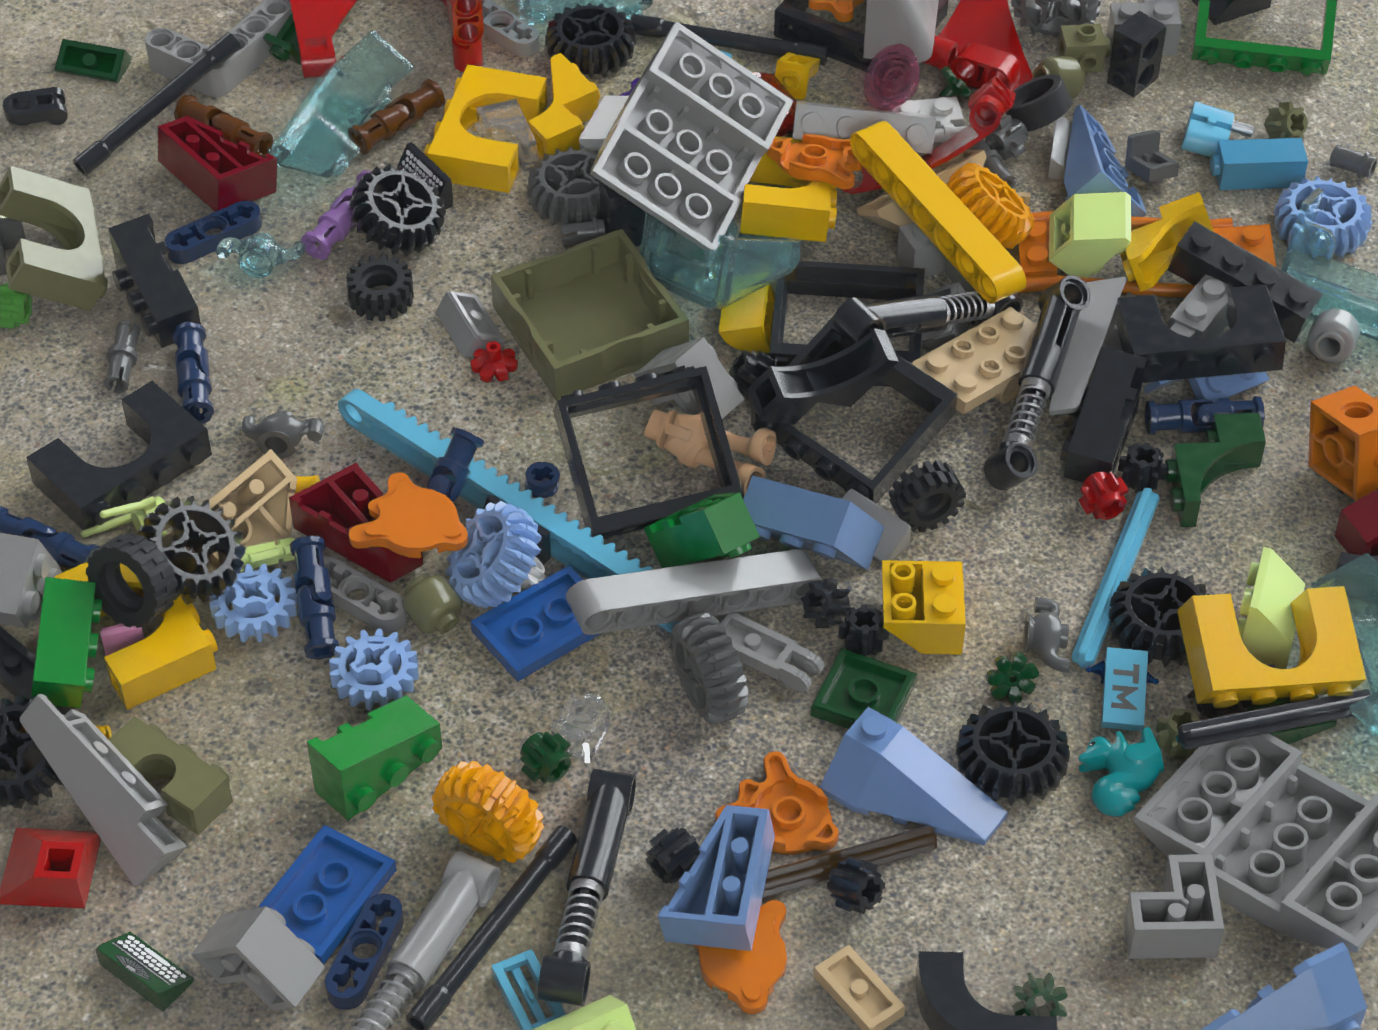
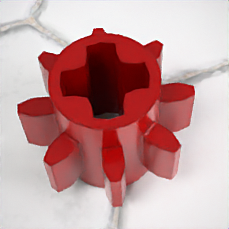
[1078,472,1129,520]

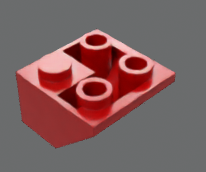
[0,828,101,909]

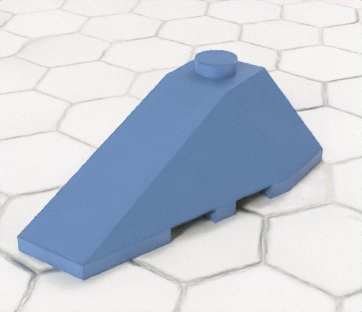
[1064,105,1147,217]

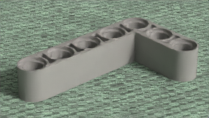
[145,0,292,97]

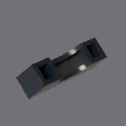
[1168,221,1323,343]

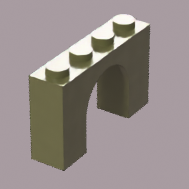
[0,166,108,311]

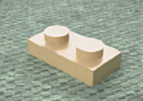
[813,945,905,1030]

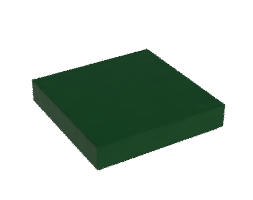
[810,648,917,729]

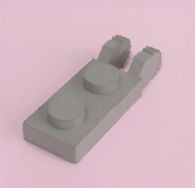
[719,613,825,693]

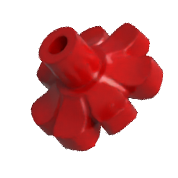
[470,341,518,383]

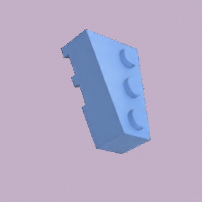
[658,805,775,951]

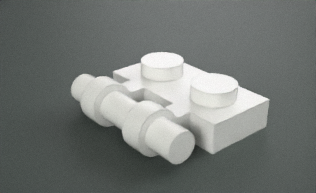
[889,96,967,143]

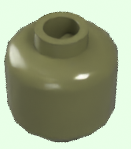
[1032,56,1085,99]
[403,573,462,634]

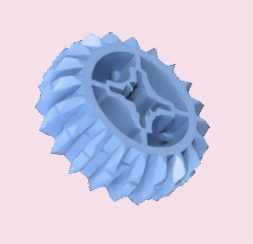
[1274,176,1372,260]
[445,501,542,609]

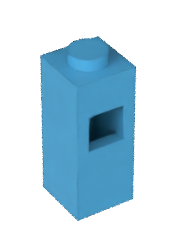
[1210,138,1308,190]

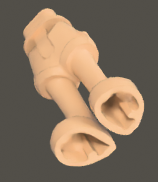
[644,409,777,496]

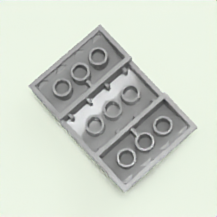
[590,21,793,255]
[1134,713,1378,952]

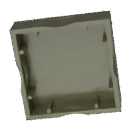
[491,229,689,400]

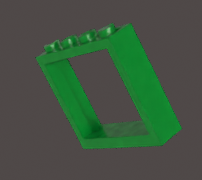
[1191,0,1337,76]

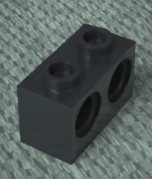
[1107,11,1167,98]

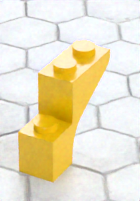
[528,53,600,160]
[1120,192,1214,292]

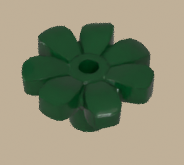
[939,66,974,100]
[986,652,1039,704]

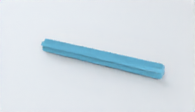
[1071,488,1160,669]

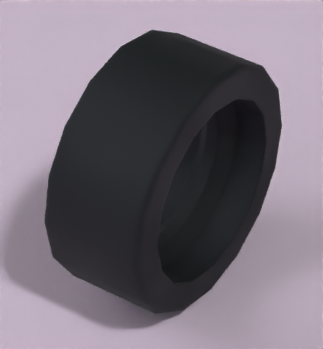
[1006,74,1073,132]

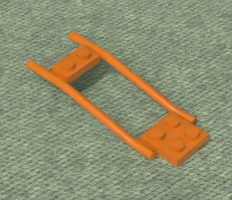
[1017,211,1277,298]

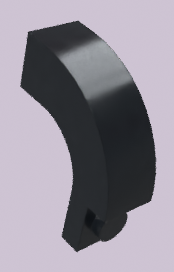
[916,951,1058,1030]

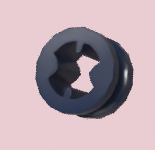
[525,462,560,498]

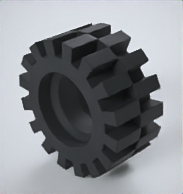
[346,254,414,321]
[889,460,966,532]

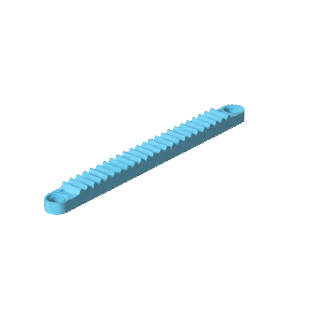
[338,389,681,633]

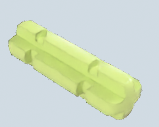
[241,537,295,572]

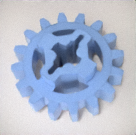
[209,564,298,643]
[329,629,419,711]

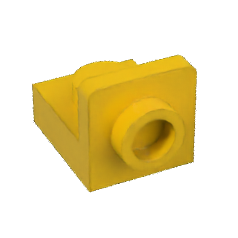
[773,52,820,100]

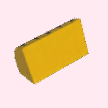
[718,275,775,353]

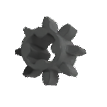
[985,115,1029,161]

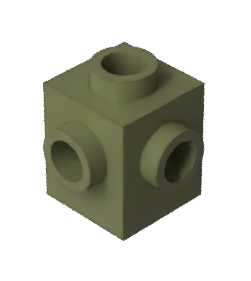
[1057,23,1111,73]

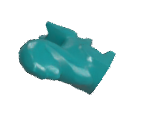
[1078,727,1164,817]

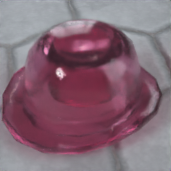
[864,43,920,110]

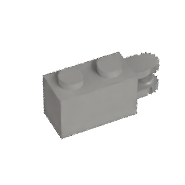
[1168,274,1233,338]

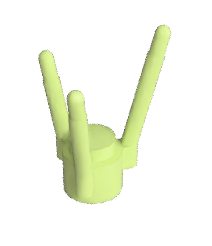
[81,496,167,538]

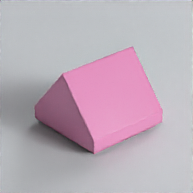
[100,624,144,656]

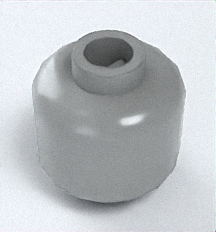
[1308,308,1360,363]

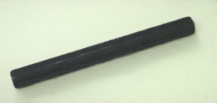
[1175,689,1378,749]

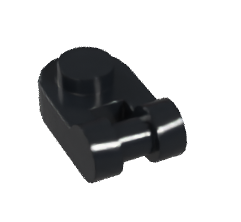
[2,87,68,126]

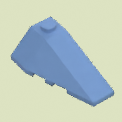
[820,707,1008,845]
[1201,942,1367,1030]

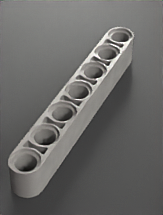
[565,549,823,635]

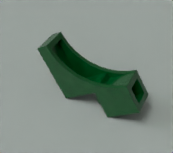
[1165,413,1266,527]

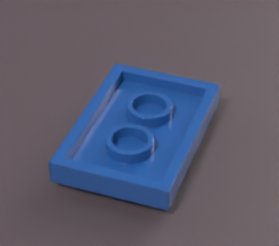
[471,565,601,682]
[258,825,397,964]

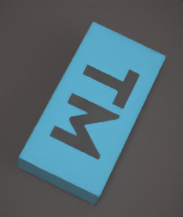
[1101,647,1148,732]

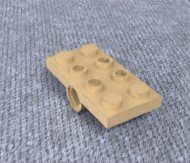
[911,307,1036,415]

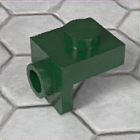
[263,14,301,65]

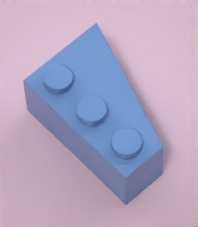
[743,475,885,570]

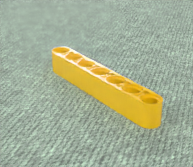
[850,121,1026,304]

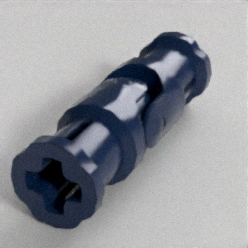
[172,322,214,424]
[1144,396,1265,435]
[427,427,484,502]
[0,506,100,569]
[290,536,340,660]

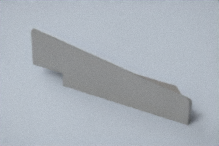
[1049,276,1127,415]
[20,694,187,886]

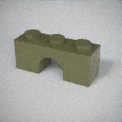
[109,716,233,835]

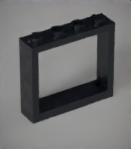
[774,0,948,81]
[770,259,925,387]
[751,316,958,504]
[553,365,744,539]

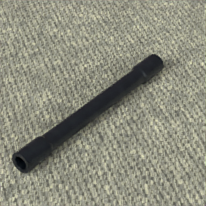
[631,13,829,66]
[73,32,241,176]
[406,826,577,1030]

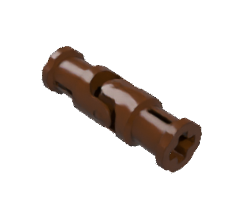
[348,79,445,155]
[174,94,273,158]

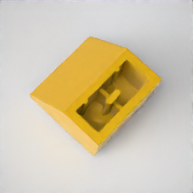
[882,560,966,655]

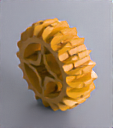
[946,162,1035,249]
[431,761,544,863]

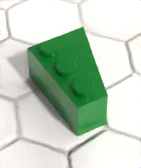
[644,492,760,568]
[31,577,102,708]
[307,695,442,821]

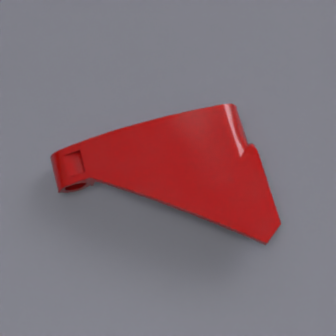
[290,0,357,79]
[441,0,484,72]
[921,0,1033,92]
[842,76,1016,194]

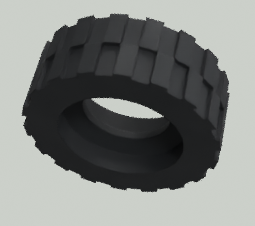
[86,533,178,628]

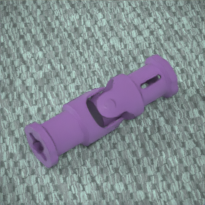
[301,170,371,260]

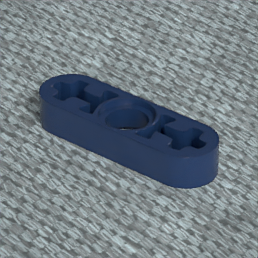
[165,201,262,264]
[325,894,404,1010]

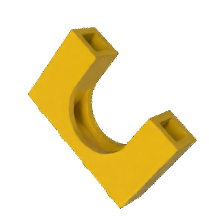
[424,65,548,193]
[740,136,837,243]
[54,562,218,710]
[1177,586,1366,708]

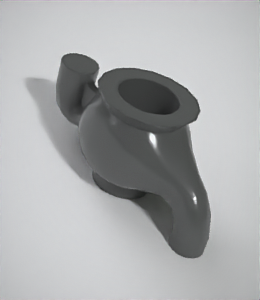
[242,410,324,459]
[1023,597,1070,673]

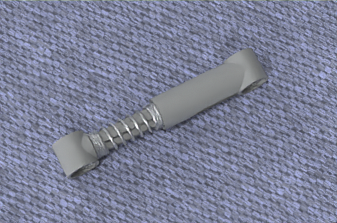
[349,851,501,1030]

